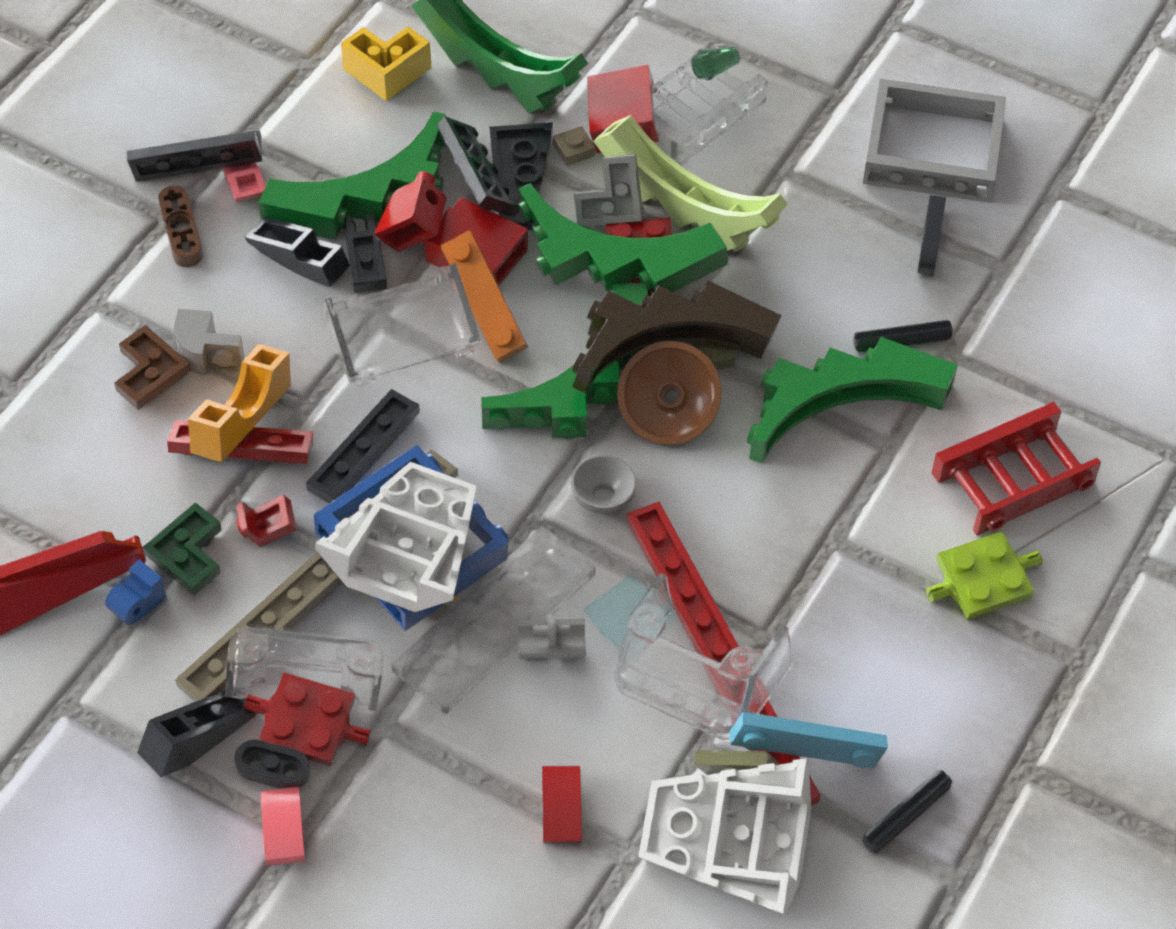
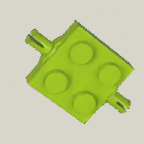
[926,531,1043,620]

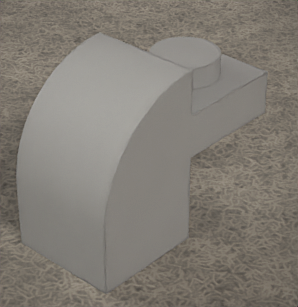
[174,309,245,375]

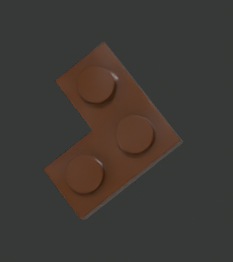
[114,325,191,410]

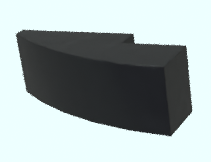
[245,216,350,287]

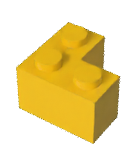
[341,26,432,101]

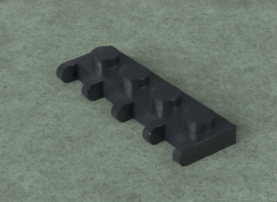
[437,116,519,217]

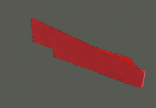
[0,531,146,635]

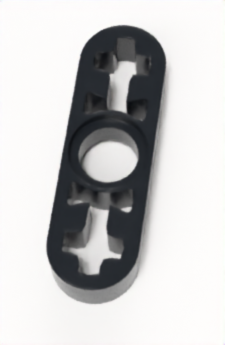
[917,195,946,276]

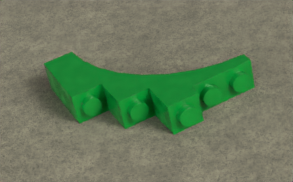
[411,0,589,114]
[258,112,447,240]
[518,183,728,293]
[481,284,648,439]
[747,337,958,463]

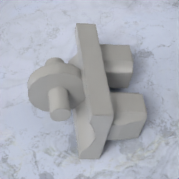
[518,615,586,660]

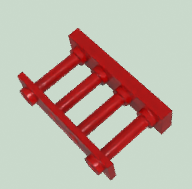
[931,402,1101,535]

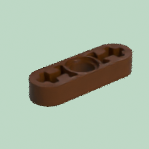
[158,186,203,267]

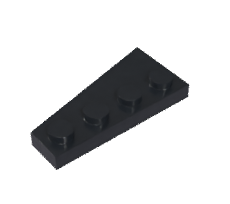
[489,122,553,230]

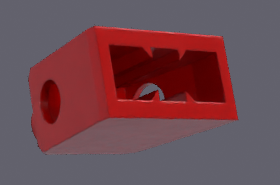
[374,171,447,253]

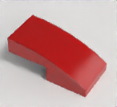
[542,766,582,843]

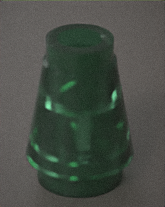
[691,47,740,81]

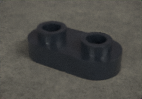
[234,739,310,789]

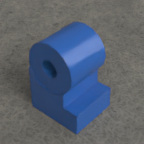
[105,560,167,625]

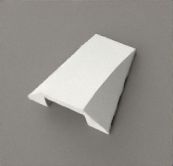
[315,462,477,612]
[638,758,811,915]

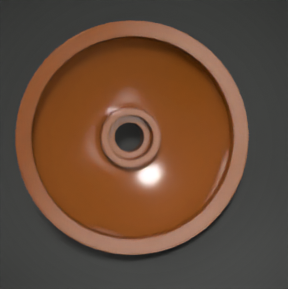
[617,341,722,445]

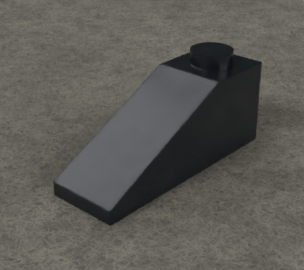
[137,687,257,777]

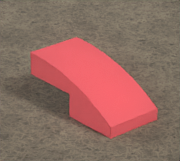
[222,162,266,203]
[260,786,305,866]

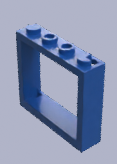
[314,444,509,631]

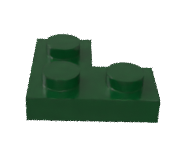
[143,502,222,595]

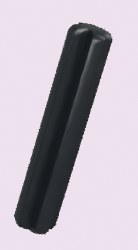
[853,320,953,352]
[862,770,953,853]

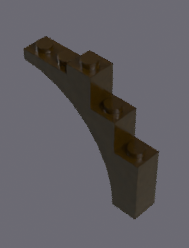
[572,281,782,393]

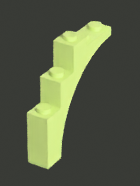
[594,115,788,252]

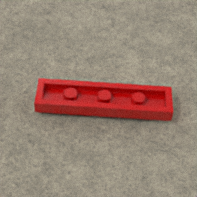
[167,420,314,464]

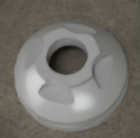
[571,455,636,514]

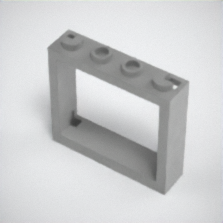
[862,78,1006,203]

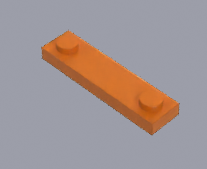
[441,230,529,363]

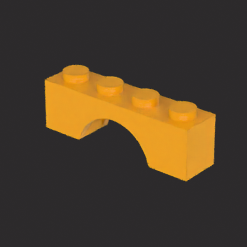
[188,344,291,462]

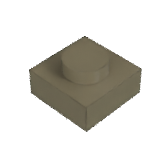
[553,126,596,166]

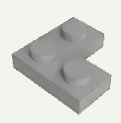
[574,154,644,226]

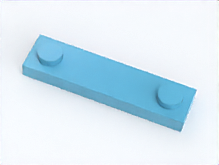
[730,712,888,768]

